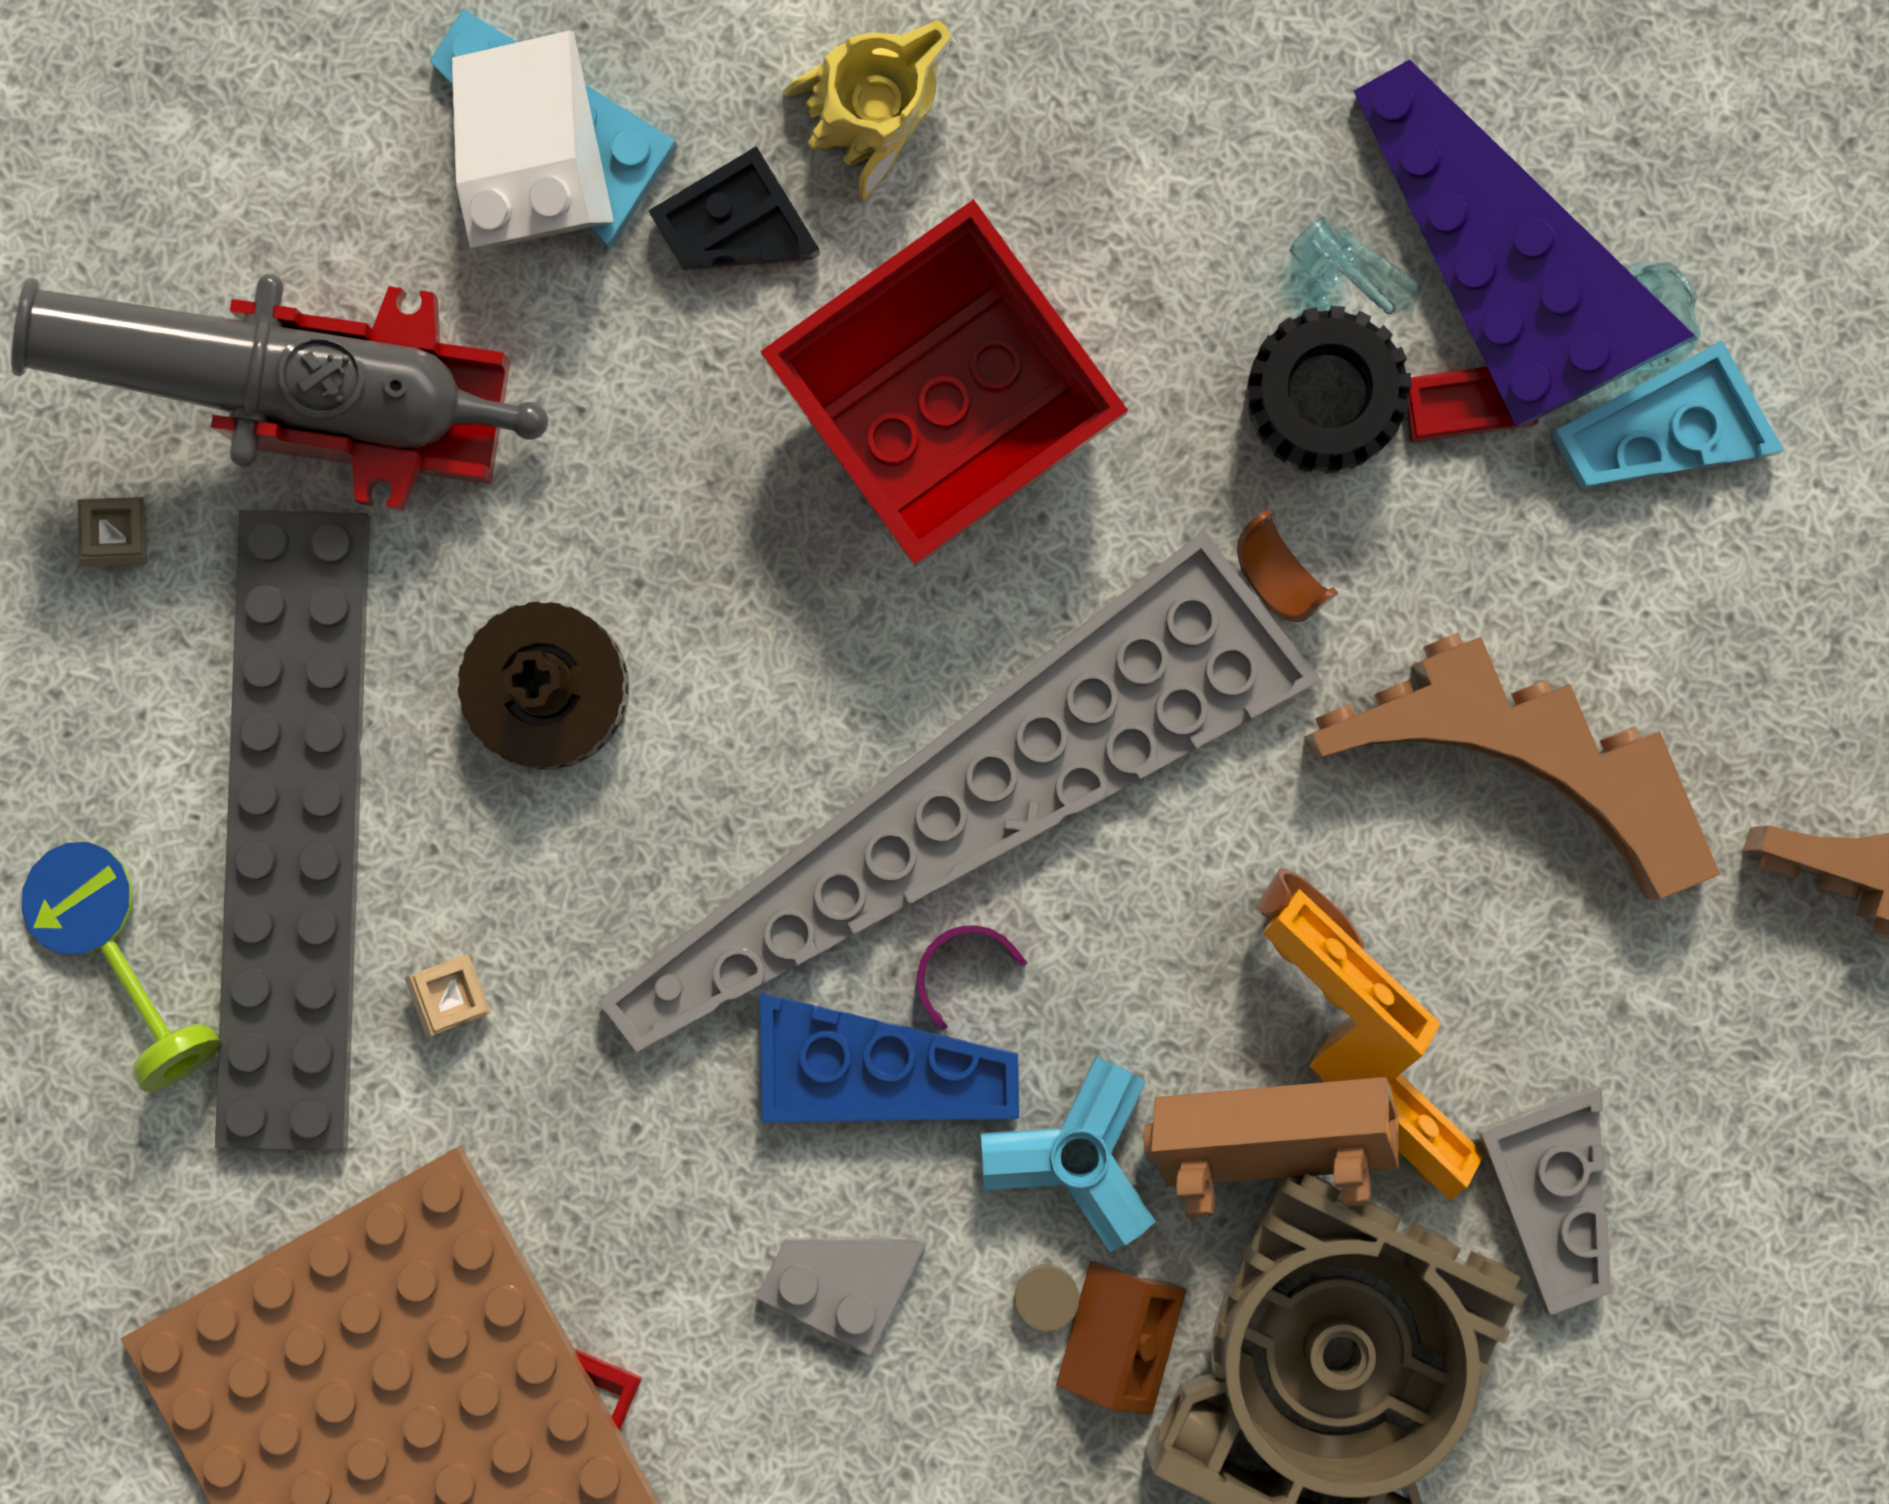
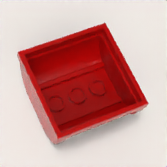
[760,199,1128,567]

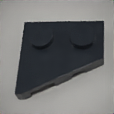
[648,146,820,270]

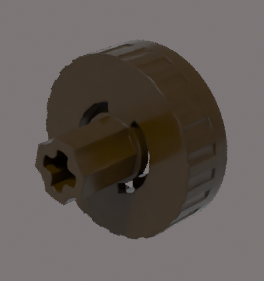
[458,601,629,770]

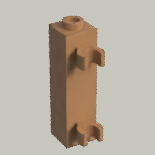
[1143,1077,1399,1218]

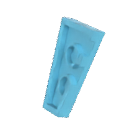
[1550,341,1784,489]

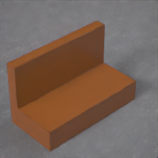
[1056,1261,1187,1414]

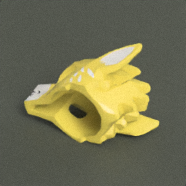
[783,19,958,200]

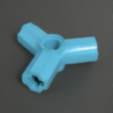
[980,1056,1156,1253]

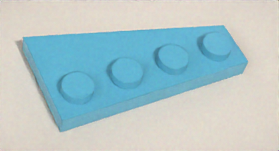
[430,8,677,250]

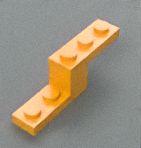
[1262,889,1485,1201]

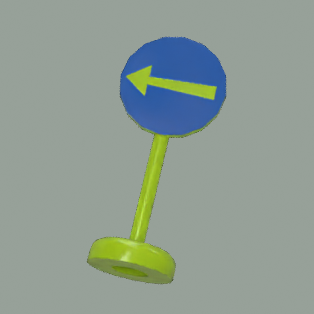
[21,842,222,1092]

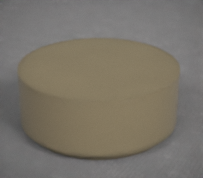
[1015,1264,1079,1331]

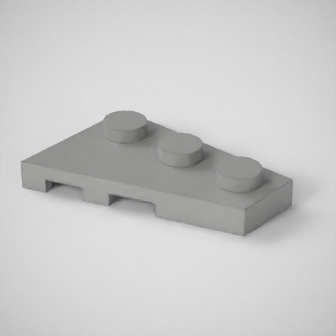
[1476,1086,1611,1316]

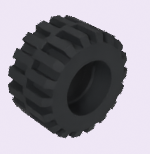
[1246,306,1412,474]

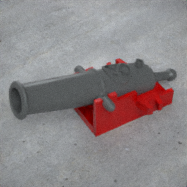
[11,274,548,511]

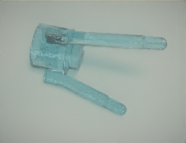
[1289,217,1418,379]

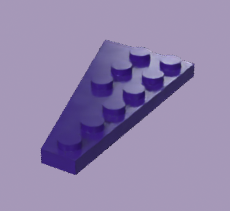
[1353,59,1697,428]

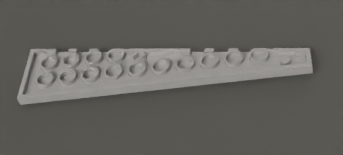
[598,530,1322,1053]

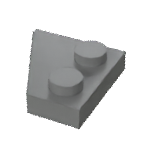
[756,1237,926,1356]

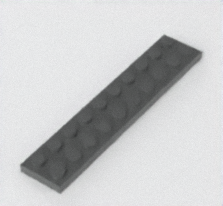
[215,510,370,1151]

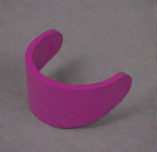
[917,925,1028,1031]

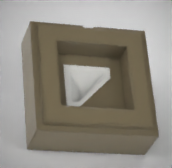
[77,497,147,567]

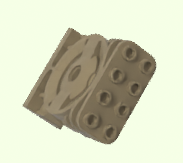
[1145,1173,1527,1504]

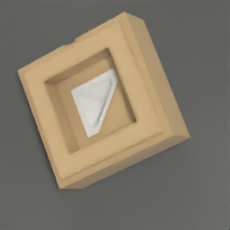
[405,954,491,1038]

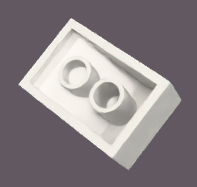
[452,30,614,248]

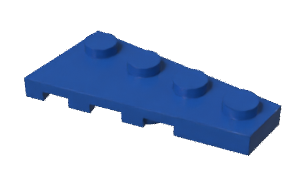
[760,993,1019,1123]

